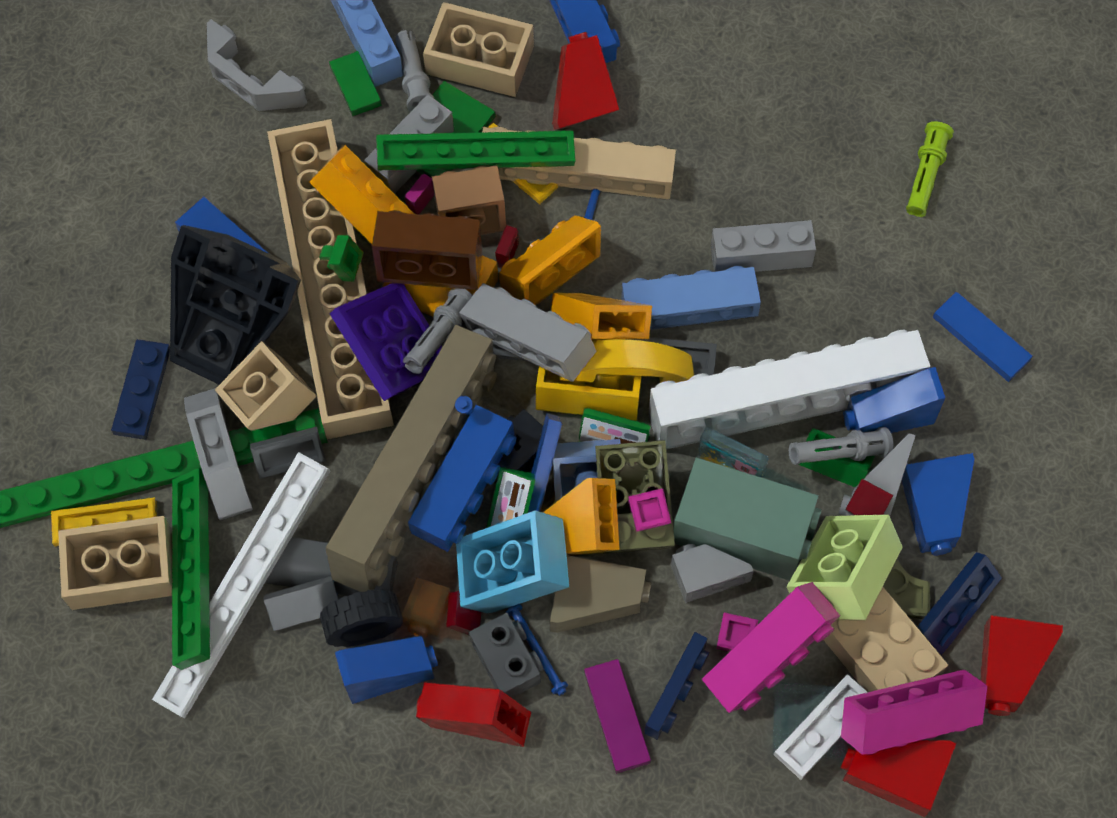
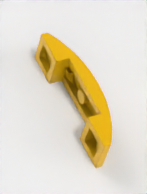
[560,339,694,383]

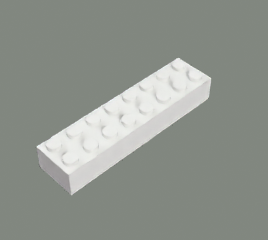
[649,330,930,449]

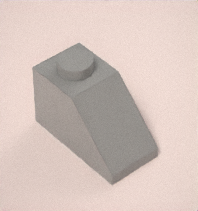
[671,544,753,603]

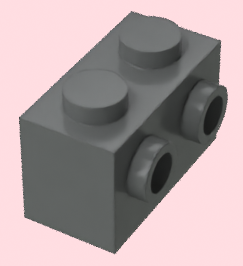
[469,613,544,698]

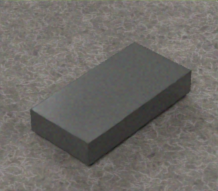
[250,427,326,479]
[264,576,339,631]

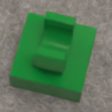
[319,235,364,282]

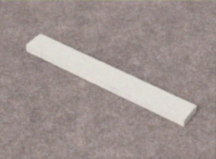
[152,452,330,718]

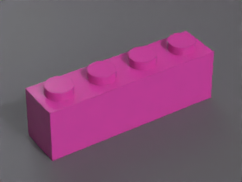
[702,582,841,713]
[841,670,987,755]

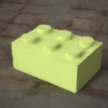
[787,515,903,620]

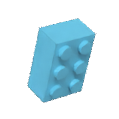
[456,511,569,613]

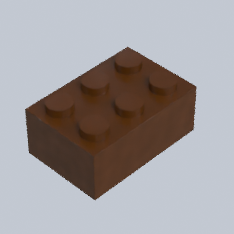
[372,210,482,290]

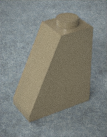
[550,556,652,633]

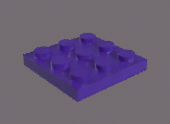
[329,283,442,401]

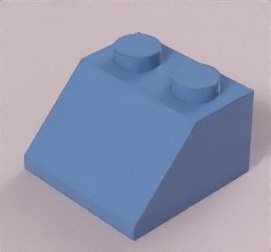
[553,439,621,502]

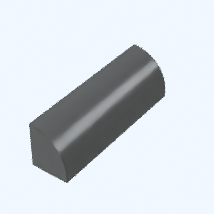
[265,537,398,596]

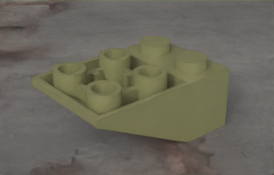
[595,440,675,554]

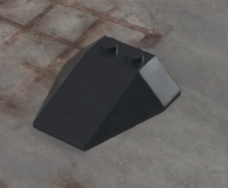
[170,225,301,385]

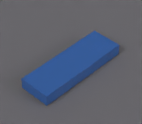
[933,292,1033,382]
[528,413,562,513]

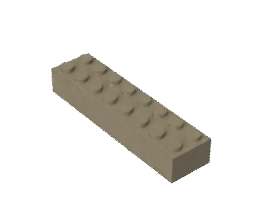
[325,325,497,592]

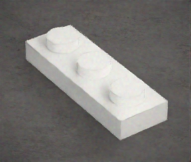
[774,674,867,780]

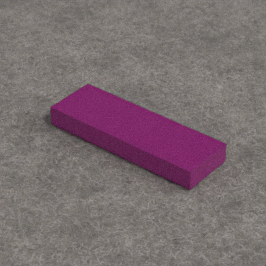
[584,659,651,774]

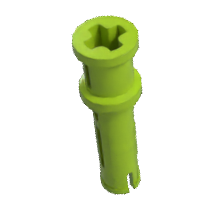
[906,121,954,217]

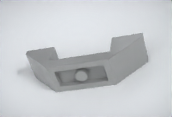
[207,19,307,111]
[184,388,253,520]

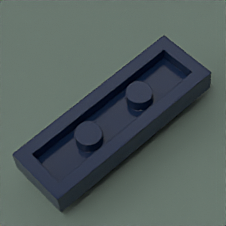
[111,339,170,440]
[917,552,1002,656]
[644,632,710,740]

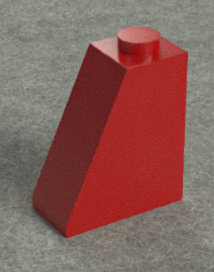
[552,32,619,130]
[980,615,1063,716]
[416,682,531,747]
[840,740,956,817]

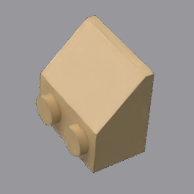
[215,341,317,431]

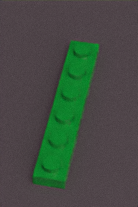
[376,131,576,171]
[172,468,210,670]

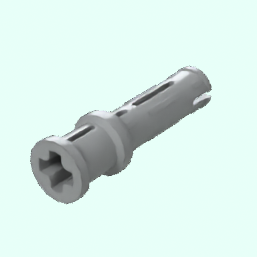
[395,30,434,112]
[403,288,473,374]
[788,427,893,465]

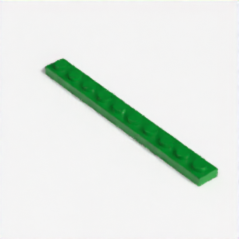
[0,408,328,528]

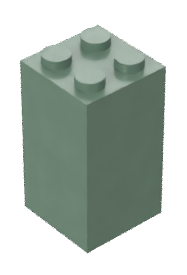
[673,457,822,581]

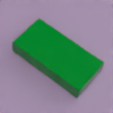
[329,51,382,117]

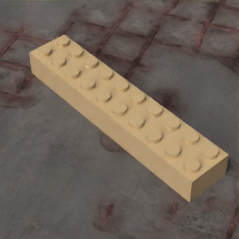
[267,119,394,439]

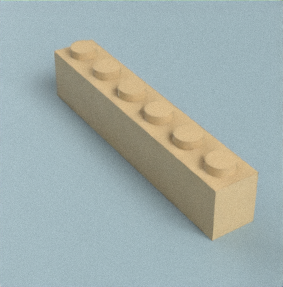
[482,127,676,199]

